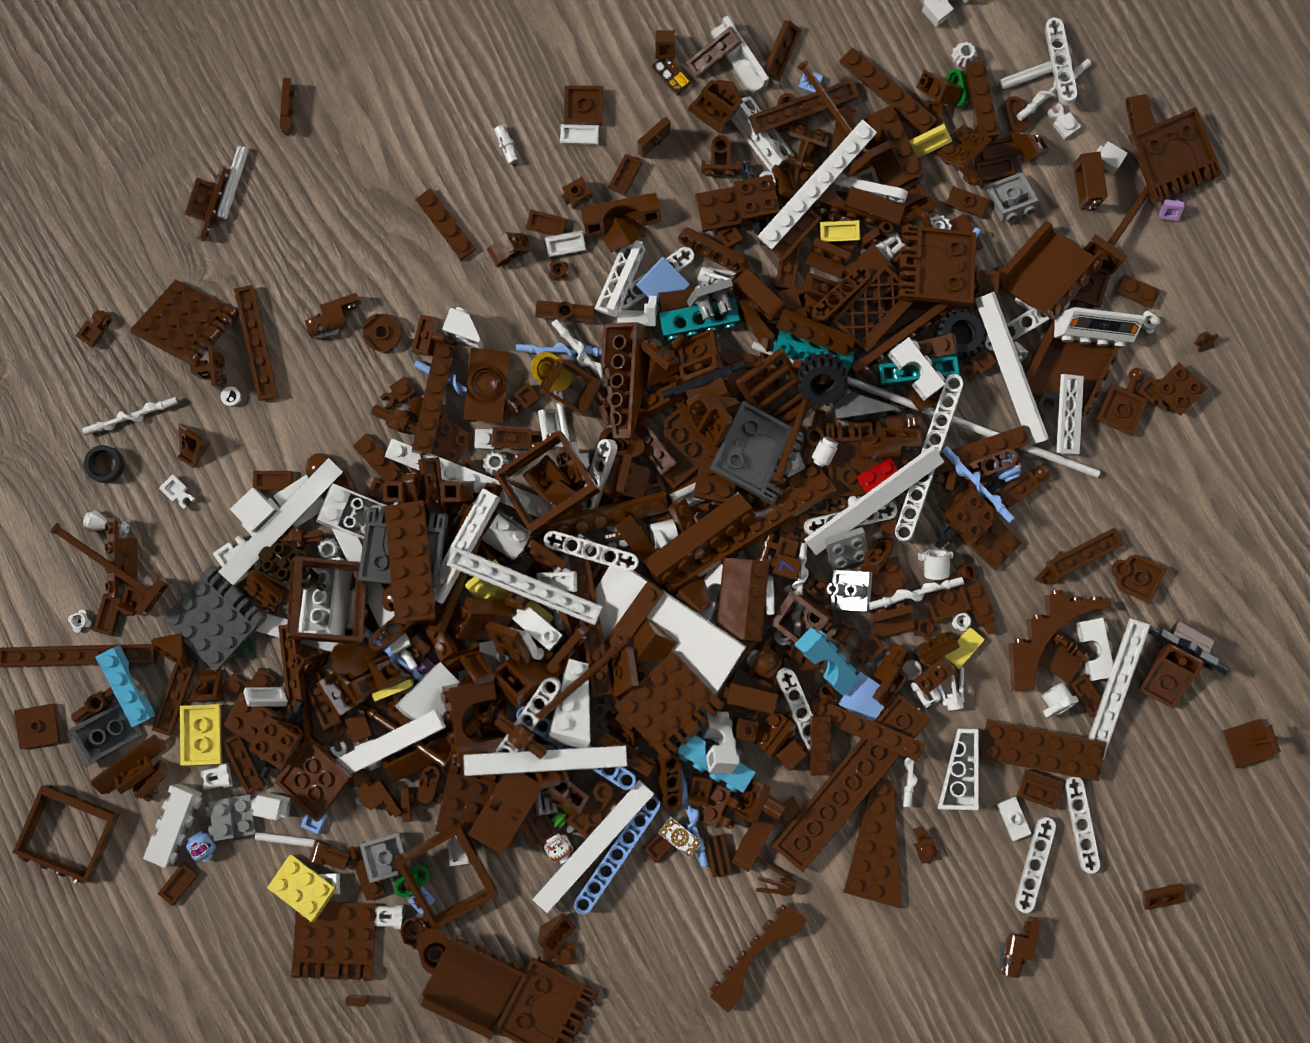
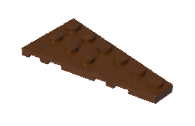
[843,778,902,909]

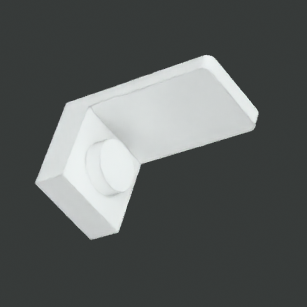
[617,296,657,327]

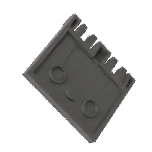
[709,401,806,505]
[358,507,448,589]
[162,565,267,672]

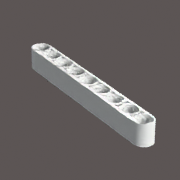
[895,374,963,542]

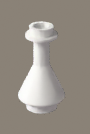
[83,510,130,537]

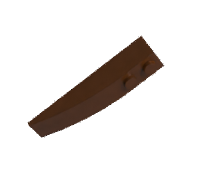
[601,322,648,439]

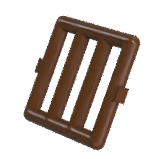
[736,348,803,418]

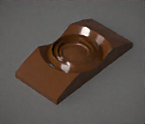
[463,348,510,425]

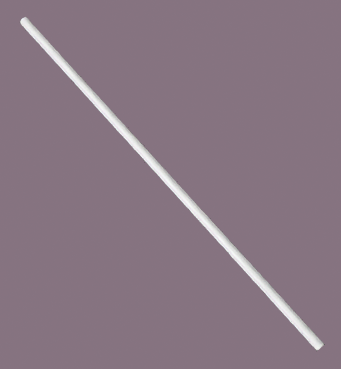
[751,341,1100,478]

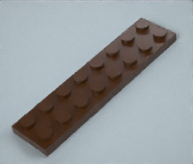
[693,349,760,504]

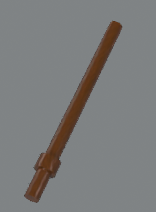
[535,638,630,721]
[356,702,449,768]

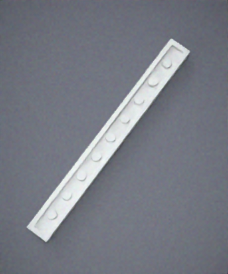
[384,439,555,517]

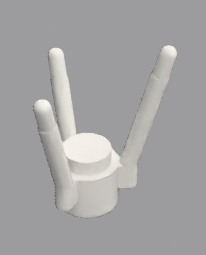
[698,266,736,299]
[937,667,965,710]

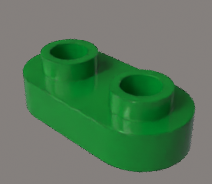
[946,69,970,107]
[394,864,431,898]

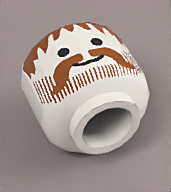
[544,833,574,864]

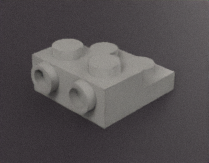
[986,172,1039,223]
[206,794,257,841]
[360,832,412,883]

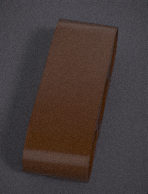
[1126,94,1155,134]
[732,269,786,321]
[657,750,682,811]

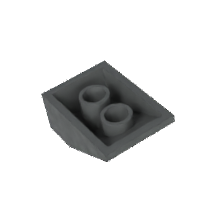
[835,390,903,423]
[66,703,143,768]

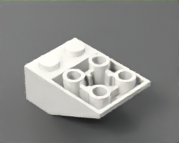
[316,484,387,539]

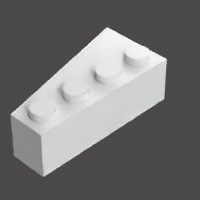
[547,659,590,748]
[937,728,978,810]
[143,784,202,868]

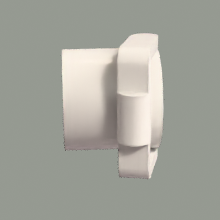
[649,519,678,551]
[918,549,953,580]
[1041,682,1079,718]

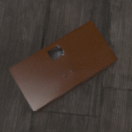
[468,772,542,855]

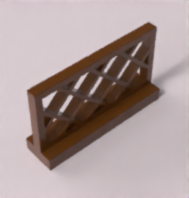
[832,264,915,354]

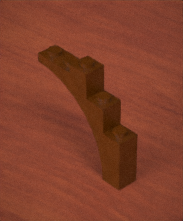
[1009,590,1109,691]

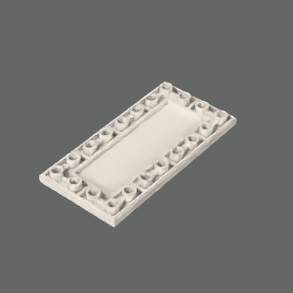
[595,558,747,713]

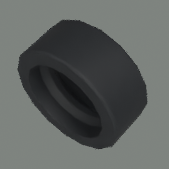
[84,445,124,483]

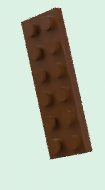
[384,500,437,625]
[979,719,1106,781]

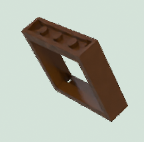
[494,430,601,535]
[286,556,368,644]
[12,785,120,884]
[394,822,498,928]

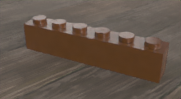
[643,492,755,586]

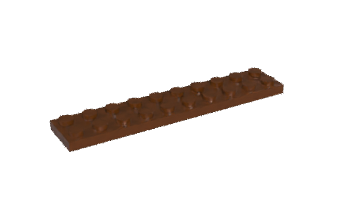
[663,463,837,595]
[772,694,930,873]

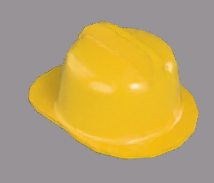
[531,352,573,391]

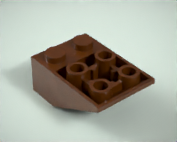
[492,658,564,710]

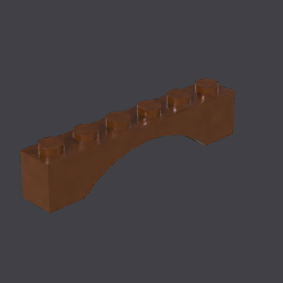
[709,903,807,1013]

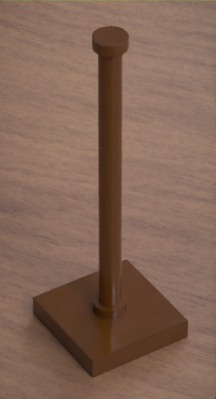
[797,60,893,178]
[1083,185,1149,275]
[771,359,833,484]
[50,523,171,615]

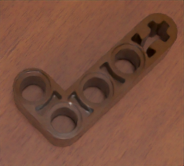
[731,794,786,872]

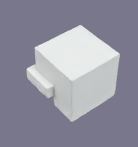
[230,487,280,536]

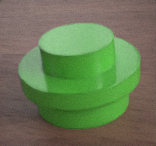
[551,809,568,828]

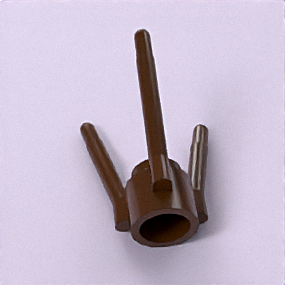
[756,857,797,896]

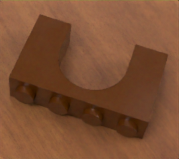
[383,481,474,502]
[441,680,504,767]

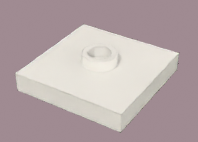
[274,474,324,528]

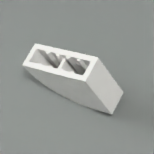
[512,605,565,652]
[395,662,460,720]

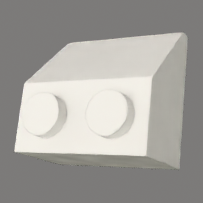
[442,307,484,349]
[482,510,531,561]

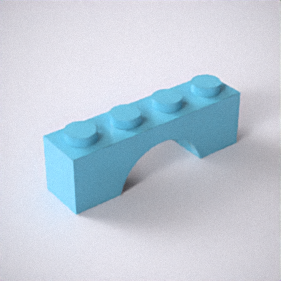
[794,628,860,696]
[96,646,156,727]
[676,732,756,793]

